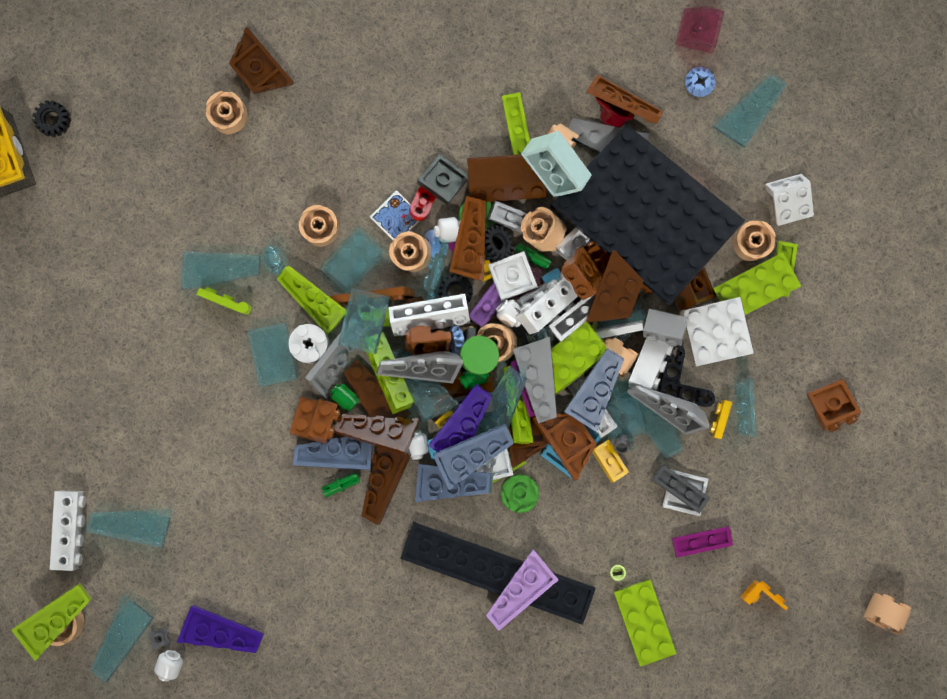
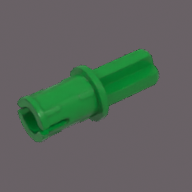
[515,243,552,270]
[321,473,360,498]

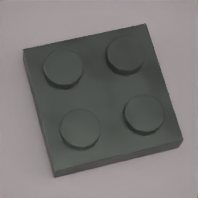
[417,154,468,205]

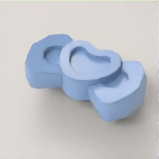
[424,229,443,258]

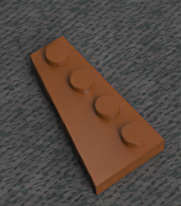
[586,75,664,124]
[449,196,486,281]
[330,286,415,307]

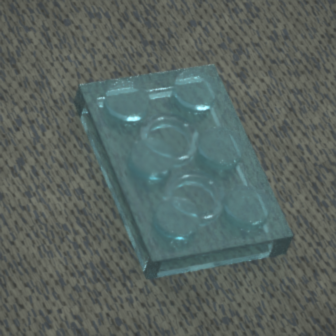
[319,227,386,294]
[338,288,390,354]
[248,323,298,387]
[735,378,757,437]

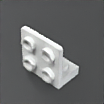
[765,174,814,226]

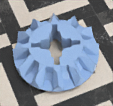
[685,66,716,97]
[449,325,465,356]

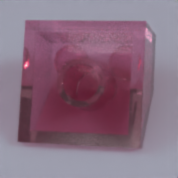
[675,7,724,54]

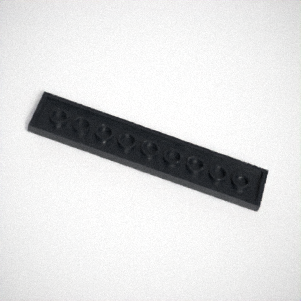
[400,521,596,625]

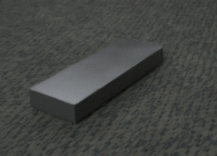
[651,464,710,514]

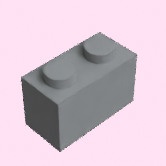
[643,309,688,346]

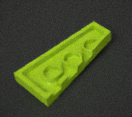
[277,266,348,335]
[11,583,92,661]

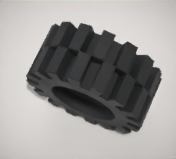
[32,100,71,137]
[484,225,514,263]
[438,274,473,304]

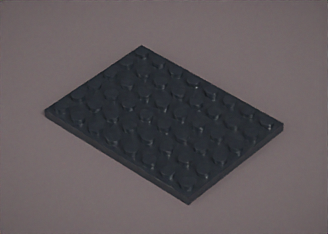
[551,124,745,305]

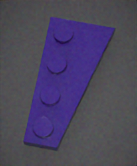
[428,384,492,452]
[176,605,265,653]

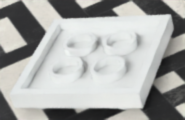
[683,297,753,366]

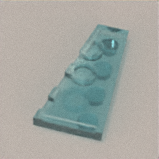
[713,74,787,148]

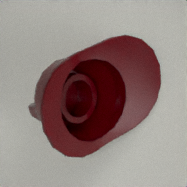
[595,97,635,127]

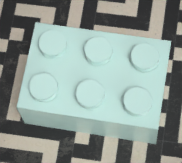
[521,131,591,197]

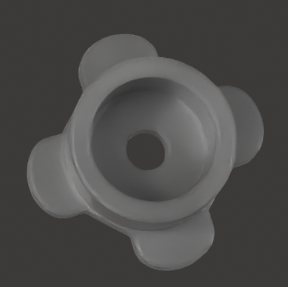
[610,435,633,454]
[149,627,170,649]

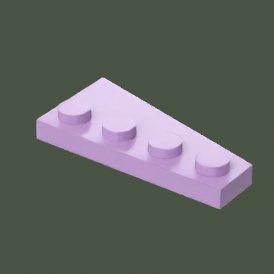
[486,550,558,631]

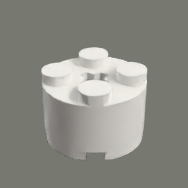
[289,324,330,364]

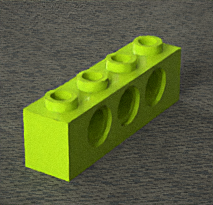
[363,332,414,414]

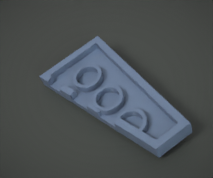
[564,348,624,432]
[433,424,514,490]
[293,437,373,471]
[415,463,493,502]

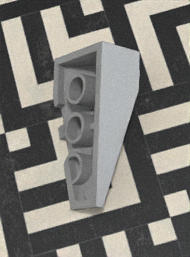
[377,351,463,383]
[627,385,709,435]

